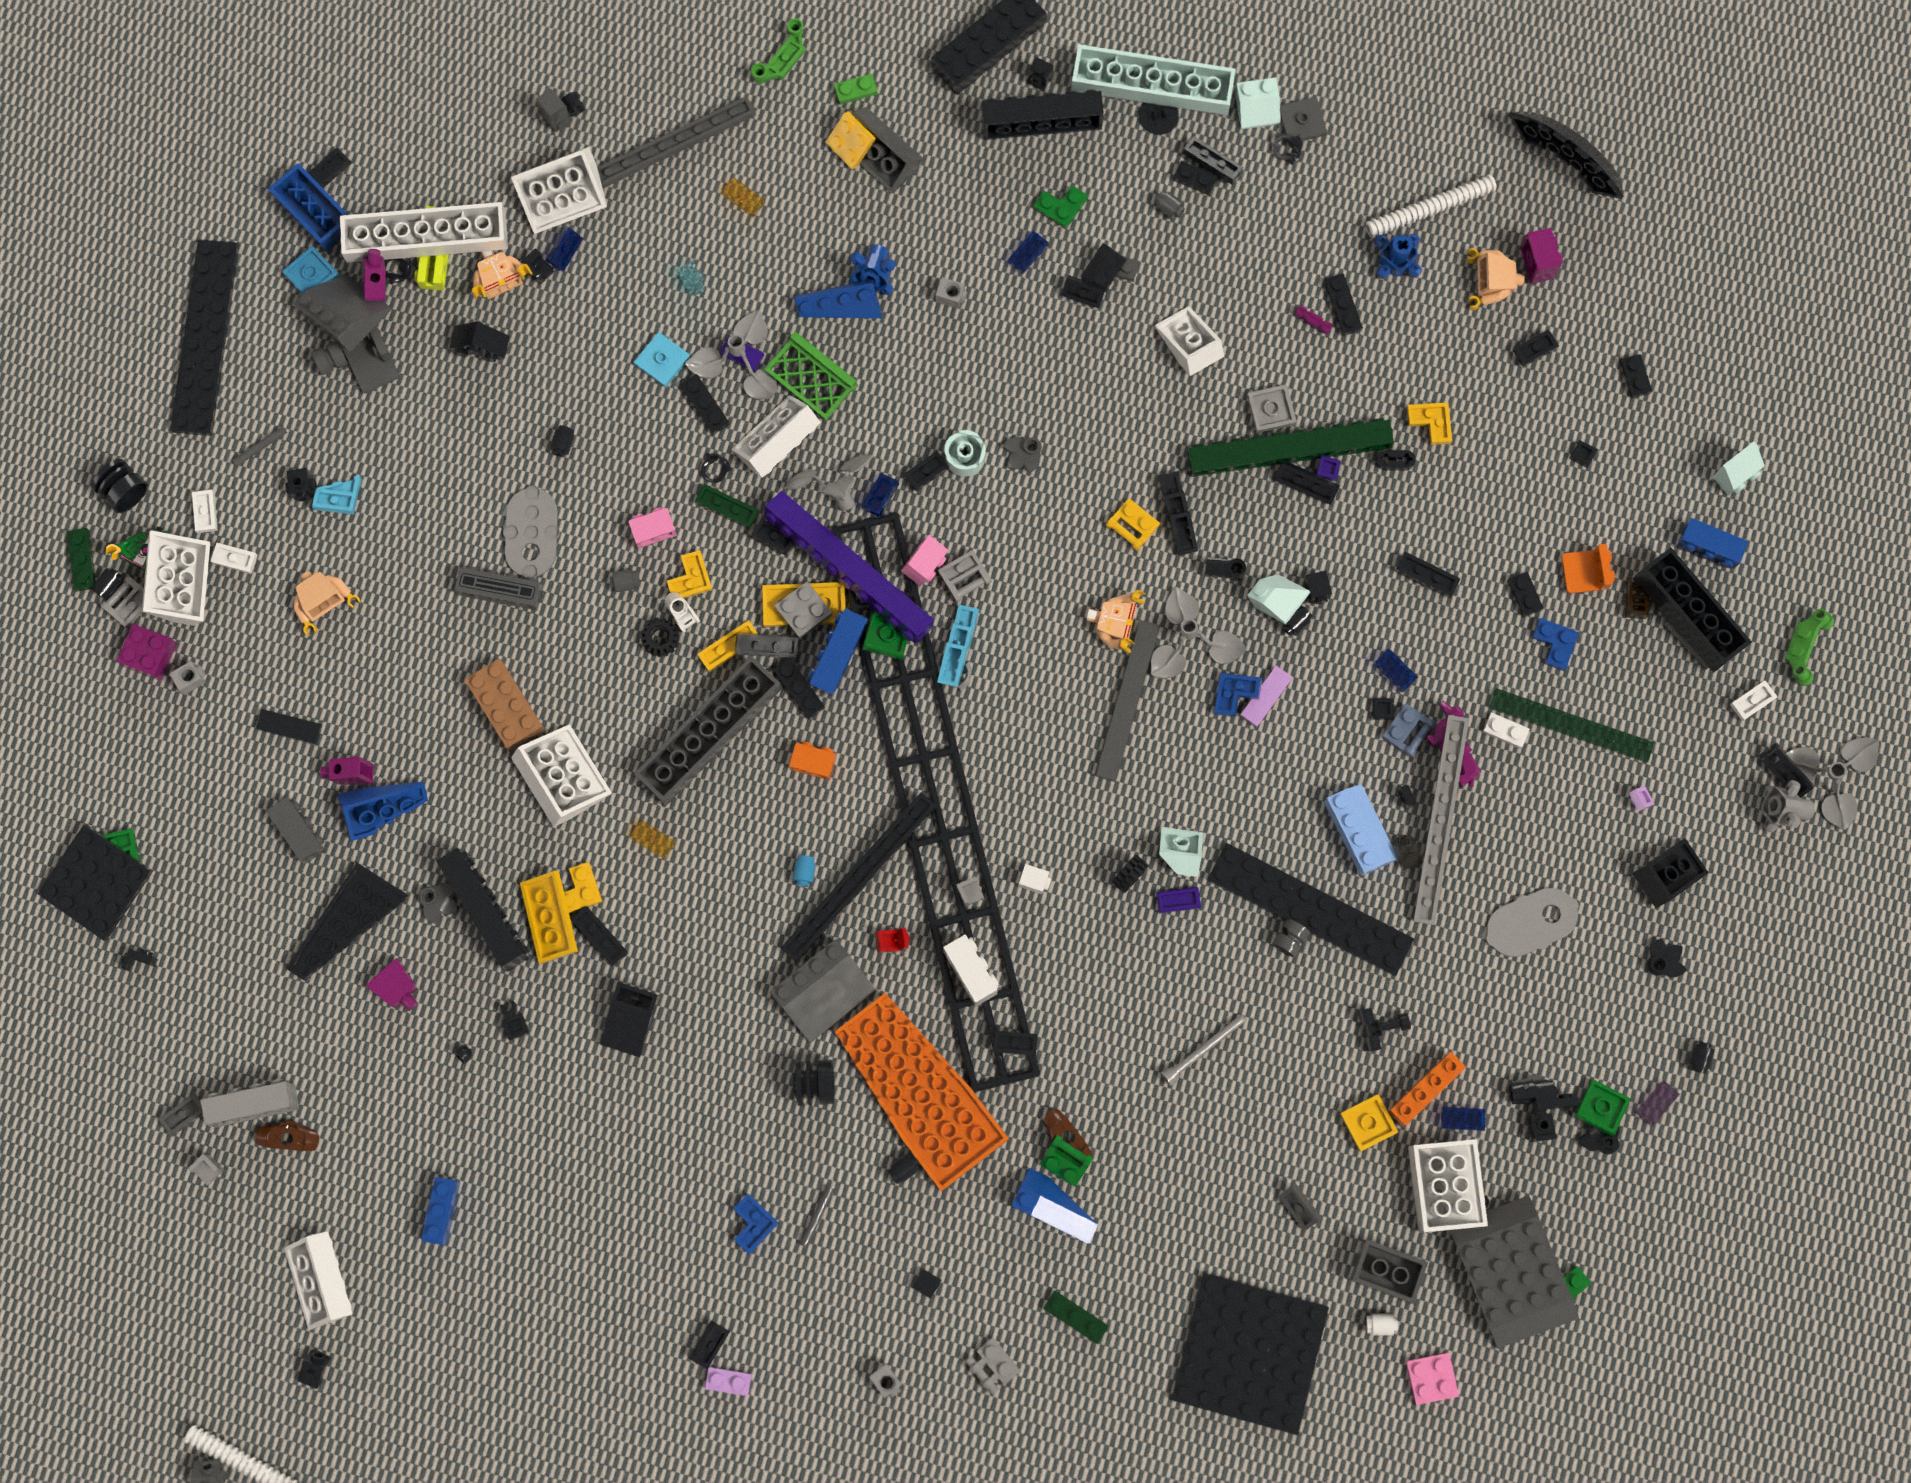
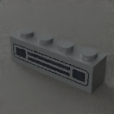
[454,566,543,611]

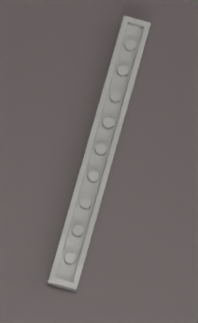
[1413,715,1469,925]

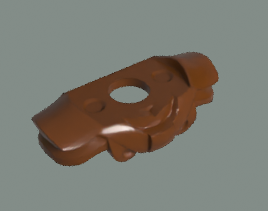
[1044,1109,1093,1164]
[256,1120,319,1151]

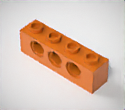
[1388,1052,1466,1127]

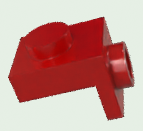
[875,928,910,953]

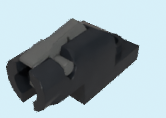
[1509,1075,1580,1111]

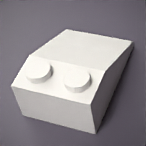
[1155,306,1224,376]

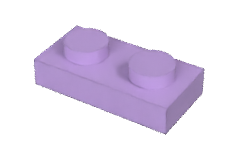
[705,1367,752,1396]

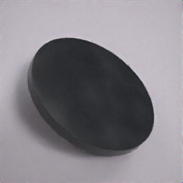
[1139,103,1179,135]

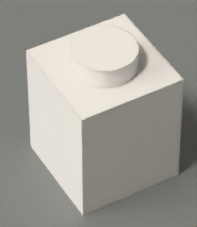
[1018,864,1052,894]

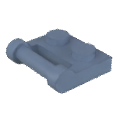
[1382,703,1437,758]

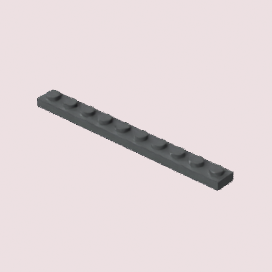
[597,96,756,188]

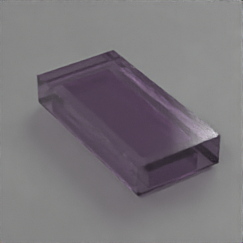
[1635,1080,1680,1127]

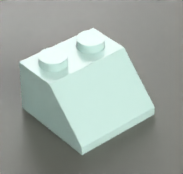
[1235,78,1281,129]
[1712,442,1765,496]

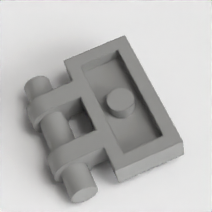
[965,1338,1021,1395]

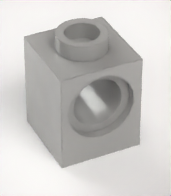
[936,277,967,309]
[169,661,206,695]
[869,1363,902,1398]

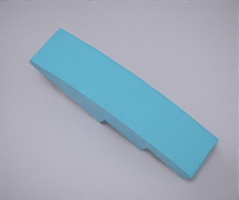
[937,605,979,687]

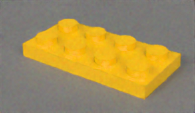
[762,582,846,627]
[520,871,578,964]

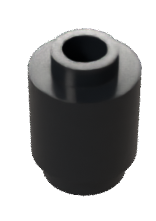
[549,425,575,457]
[92,568,123,600]
[1282,606,1313,636]
[1689,1041,1715,1074]
[887,1154,920,1184]

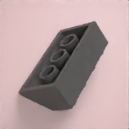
[852,107,924,194]

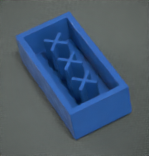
[268,163,348,252]
[808,608,868,696]

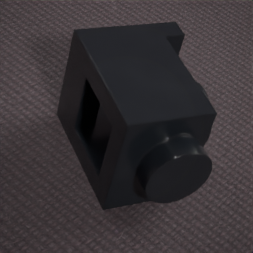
[1026,57,1054,91]
[1528,1110,1557,1142]

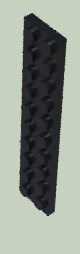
[170,239,239,436]
[1207,843,1415,976]

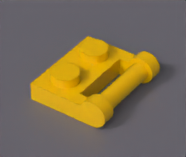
[1105,498,1160,551]

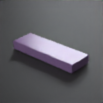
[1240,666,1293,728]

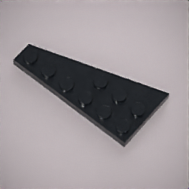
[286,863,411,981]

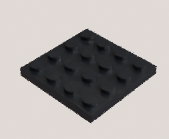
[37,824,153,941]

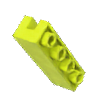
[415,206,449,291]

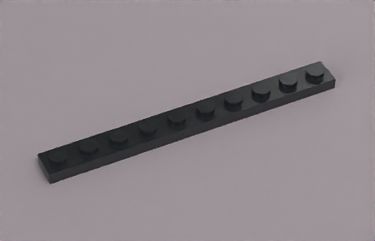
[781,792,937,962]

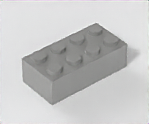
[201,1079,299,1128]

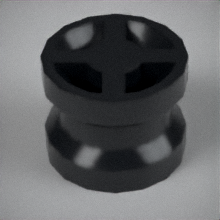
[561,92,586,117]

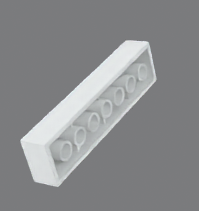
[340,202,508,263]

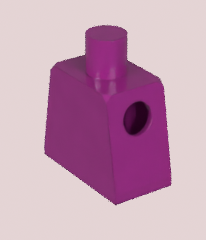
[362,249,386,301]
[320,757,374,785]
[366,958,418,1011]

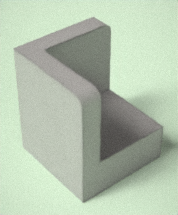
[956,876,984,907]
[188,1154,224,1185]

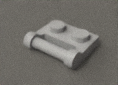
[938,550,992,602]
[100,575,144,629]

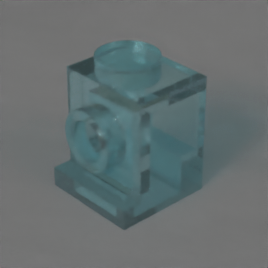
[676,260,705,296]

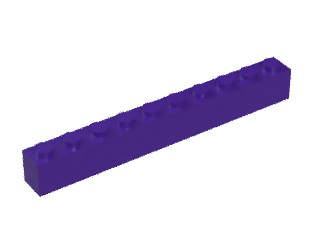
[764,490,934,644]

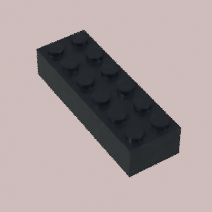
[931,0,1047,95]
[981,90,1104,140]
[1633,547,1752,673]
[436,847,529,972]

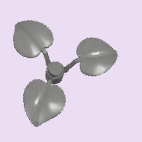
[685,310,777,399]
[784,455,874,511]
[1151,587,1246,679]
[1786,738,1879,830]

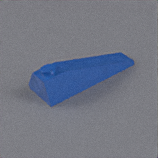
[337,781,428,841]
[1011,1168,1098,1244]

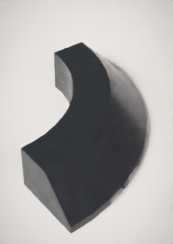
[1508,112,1624,199]

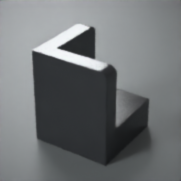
[521,248,554,284]

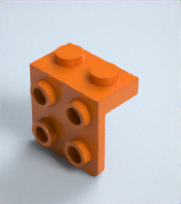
[1561,544,1615,594]

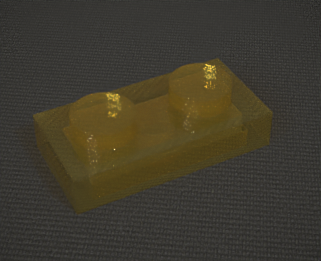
[722,177,765,218]
[630,820,676,860]

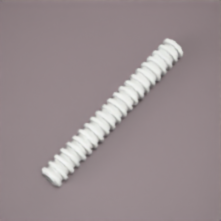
[1366,174,1496,238]
[185,1425,298,1483]

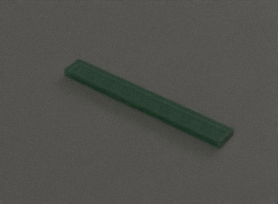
[1488,688,1655,763]

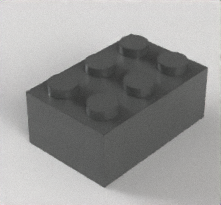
[1349,1239,1428,1304]

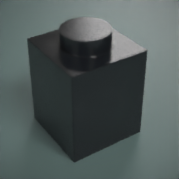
[1304,571,1332,604]

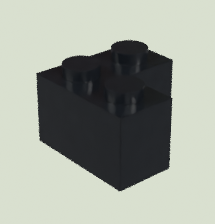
[449,321,510,362]

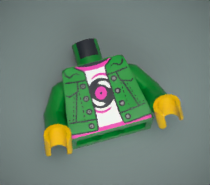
[105,526,168,571]

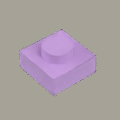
[1629,786,1654,811]

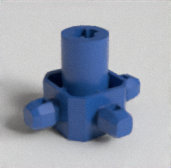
[1374,233,1422,279]
[848,244,896,295]

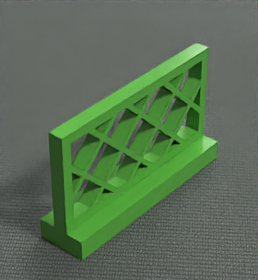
[764,331,858,421]

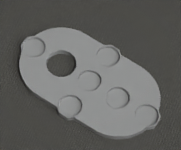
[503,485,560,579]
[1486,888,1579,957]

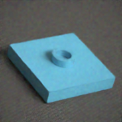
[634,332,691,388]

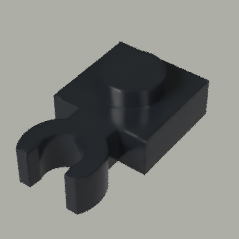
[500,1001,530,1041]

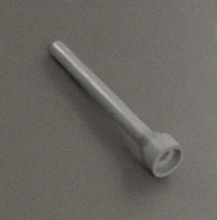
[1160,1016,1245,1086]

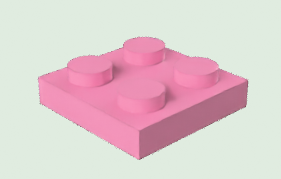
[1406,1353,1459,1405]

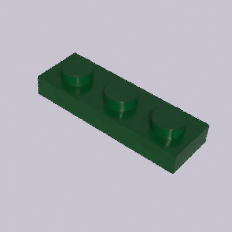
[695,484,759,529]
[66,528,96,592]
[1043,1290,1109,1344]

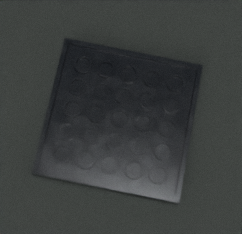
[1171,1273,1329,1435]

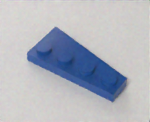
[794,279,883,319]

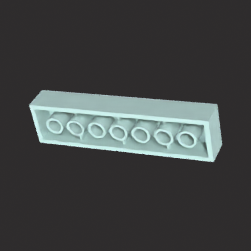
[1071,44,1236,115]

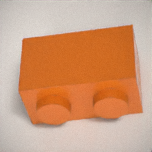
[789,741,837,781]

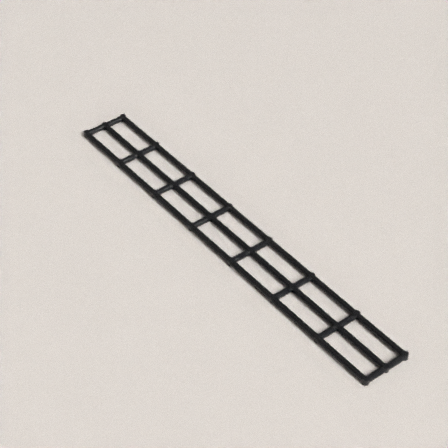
[832,512,1040,1093]

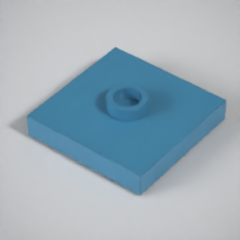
[282,246,340,294]

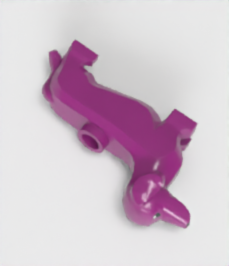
[1426,701,1481,787]

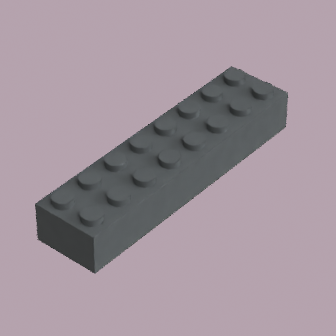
[634,656,782,806]

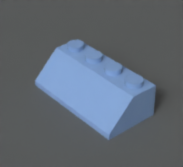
[1324,784,1399,877]

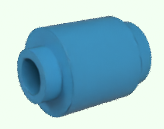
[792,855,816,887]

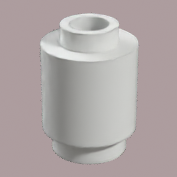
[1366,1313,1398,1335]

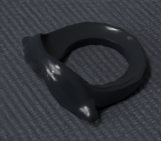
[1273,134,1303,165]
[384,258,411,285]
[701,453,733,483]

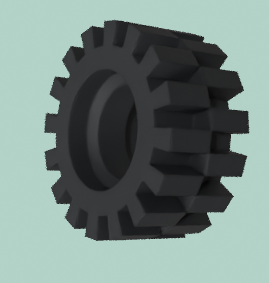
[641,618,679,657]
[1112,854,1149,893]

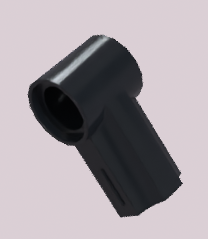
[1205,557,1246,581]

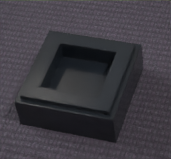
[1569,440,1598,468]
[1372,698,1394,720]
[1398,785,1416,809]
[912,1269,942,1299]

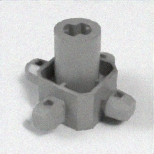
[1761,780,1815,833]

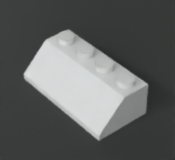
[731,395,821,477]
[284,1231,352,1330]

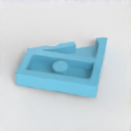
[312,476,361,515]

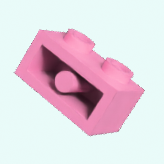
[628,507,677,549]
[901,535,948,586]

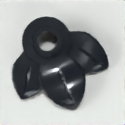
[1647,938,1687,978]
[1578,1124,1620,1155]

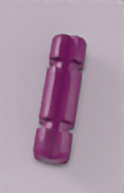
[1295,305,1333,334]

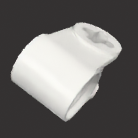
[665,592,700,633]

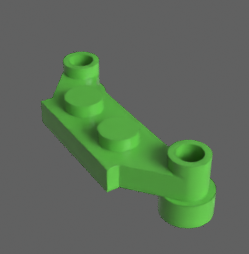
[751,18,806,84]
[1785,609,1834,686]

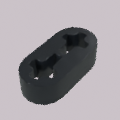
[1376,450,1416,471]

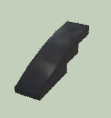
[1158,471,1198,556]

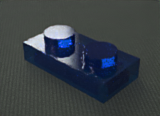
[546,226,583,272]
[1008,230,1049,274]
[861,473,899,517]
[1373,648,1418,693]
[1441,1107,1485,1131]

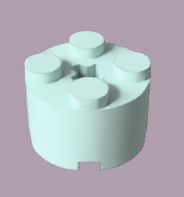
[945,430,986,477]

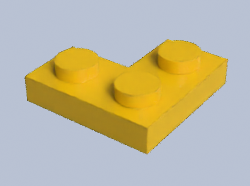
[1407,402,1452,445]
[667,550,713,601]
[564,862,603,914]

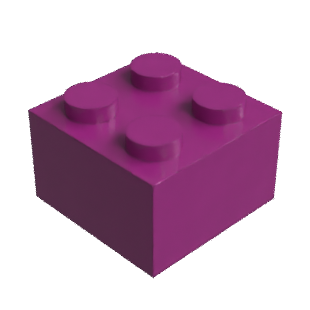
[1520,228,1563,284]
[116,624,177,681]

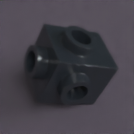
[285,468,317,501]

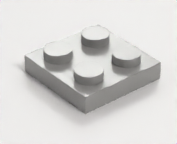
[1247,384,1297,433]
[774,581,833,639]

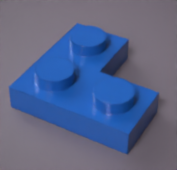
[1532,618,1579,671]
[1214,673,1262,717]
[733,1194,779,1255]

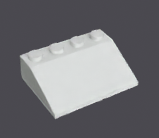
[511,147,607,234]
[142,530,210,626]
[511,724,612,827]
[1408,1139,1488,1233]

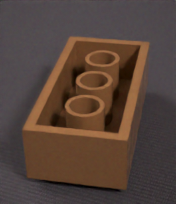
[464,658,546,753]

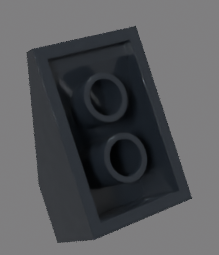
[1632,838,1709,908]

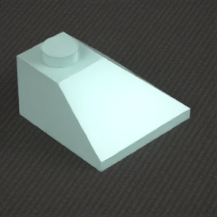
[1247,574,1310,624]
[1159,827,1203,877]

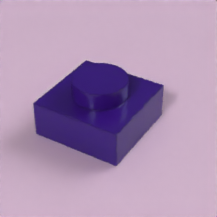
[1316,455,1341,482]

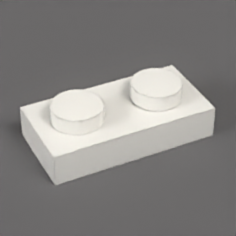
[192,490,218,533]
[210,543,257,574]
[1730,681,1777,721]
[1482,712,1530,749]

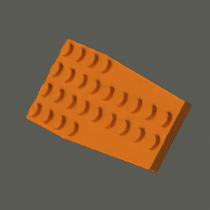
[835,993,1009,1191]

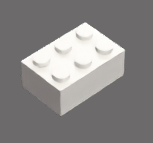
[943,934,999,1007]

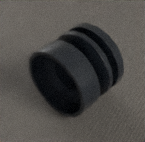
[91,459,148,513]
[793,1059,835,1106]

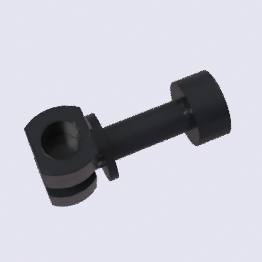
[1358,1008,1411,1052]

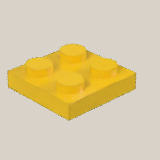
[825,111,876,169]
[1340,1094,1398,1152]

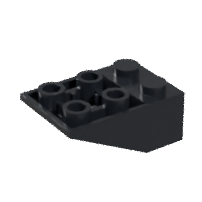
[600,982,661,1058]

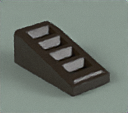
[1625,577,1649,619]

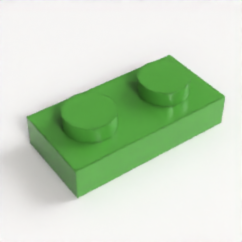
[834,74,878,105]

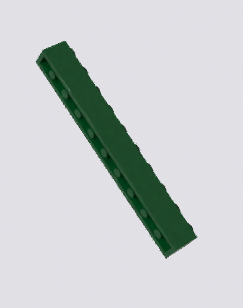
[1187,418,1394,477]

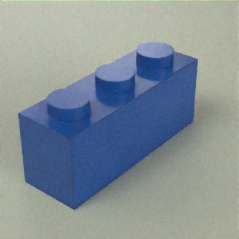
[1677,518,1749,568]
[421,1177,460,1246]

